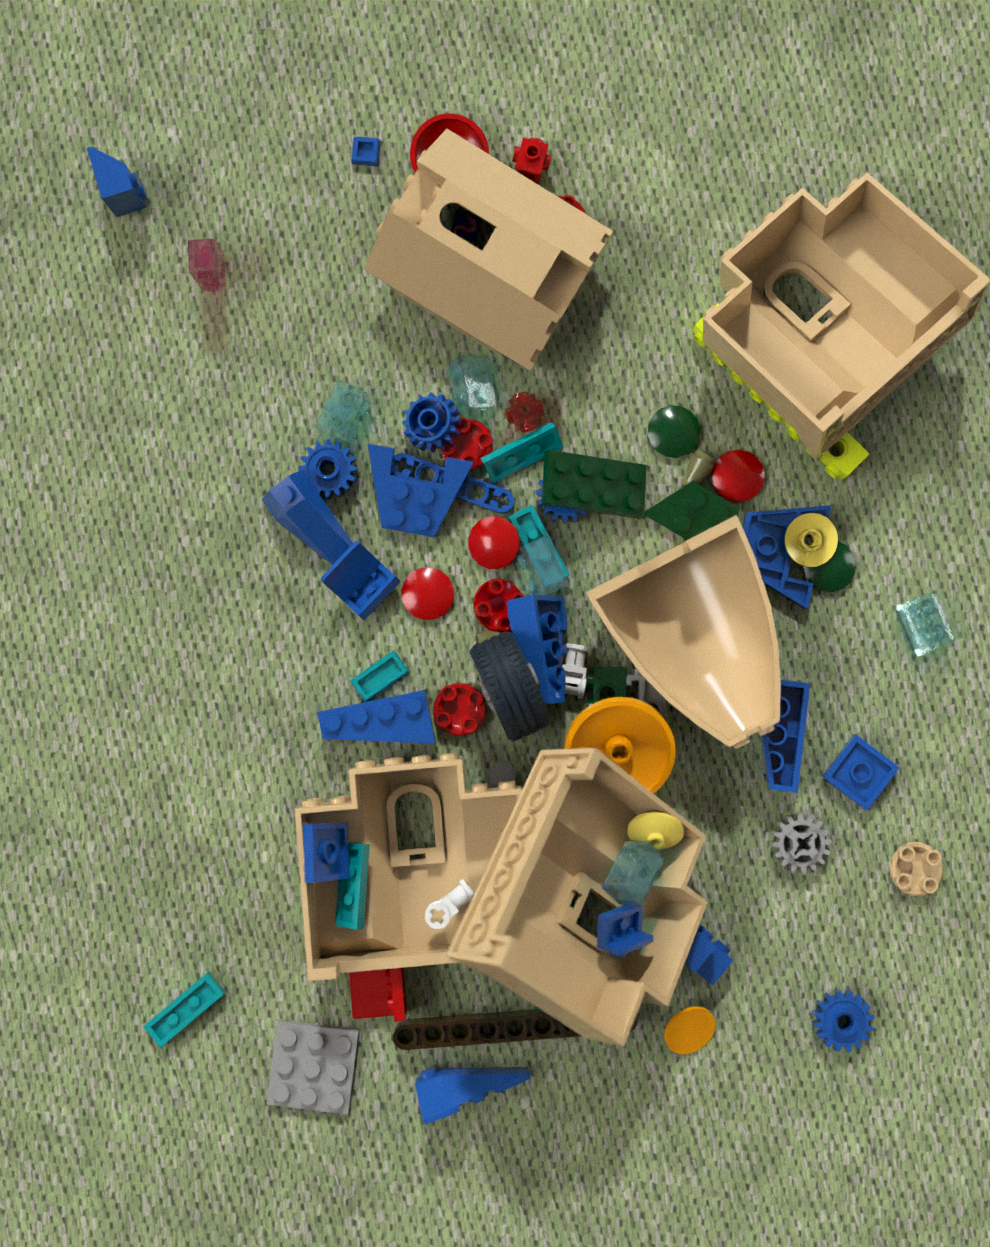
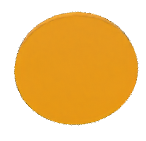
[664,1006,716,1054]

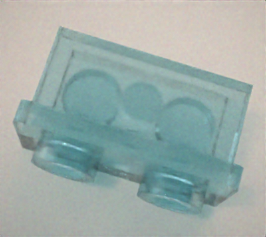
[448,355,497,414]
[516,535,570,595]
[894,592,955,657]

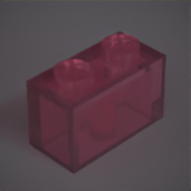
[188,239,226,292]

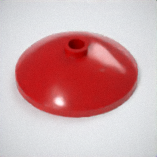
[410,113,489,174]

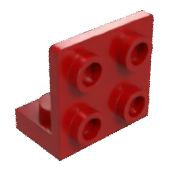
[349,967,407,1022]

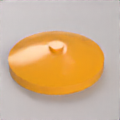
[564,697,676,794]

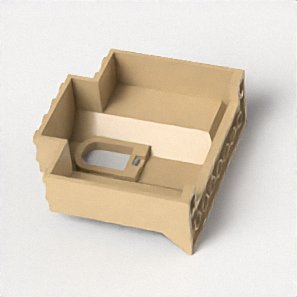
[703,173,990,461]
[446,748,708,1047]
[295,753,522,981]

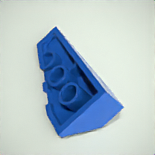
[261,470,353,565]
[507,594,568,704]
[415,1067,531,1125]

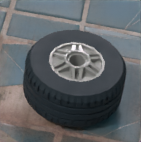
[469,631,551,741]

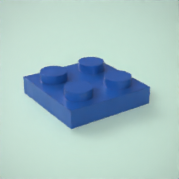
[822,734,900,811]
[303,822,350,883]

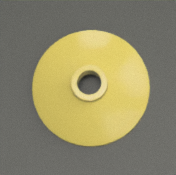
[784,513,838,567]
[627,812,684,850]

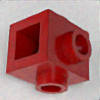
[512,137,552,185]

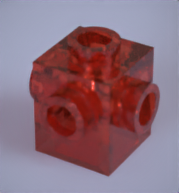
[505,392,545,433]

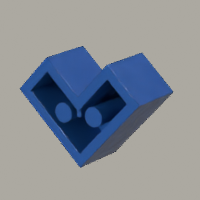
[684,924,734,986]

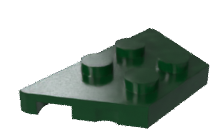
[644,480,739,540]

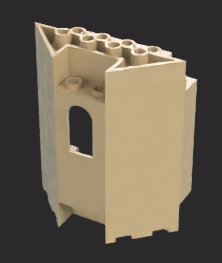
[364,129,613,370]

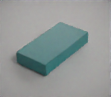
[350,650,409,702]

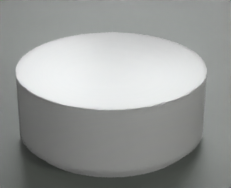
[489,761,516,787]

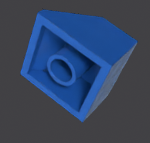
[87,147,148,217]

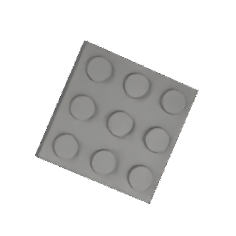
[267,1020,359,1115]

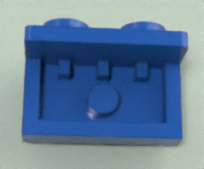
[597,901,654,957]

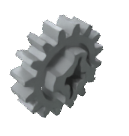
[770,813,832,873]

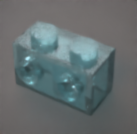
[315,379,371,445]
[602,841,666,906]

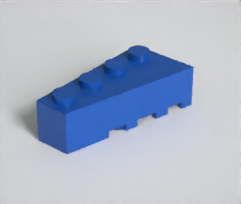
[761,680,810,793]
[317,690,436,744]

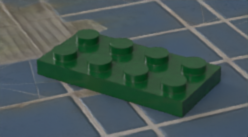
[541,449,646,519]

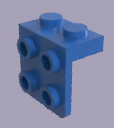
[321,541,401,620]

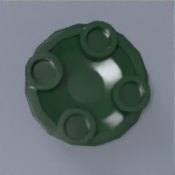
[647,405,700,458]
[803,541,856,592]

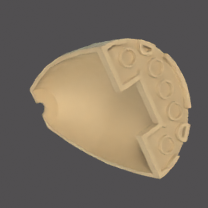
[586,515,781,749]

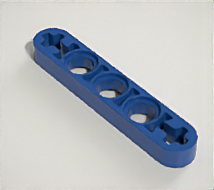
[392,453,514,514]

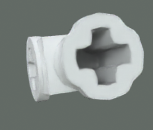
[562,643,590,699]
[425,878,475,929]

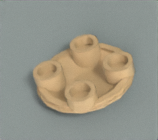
[890,842,943,896]

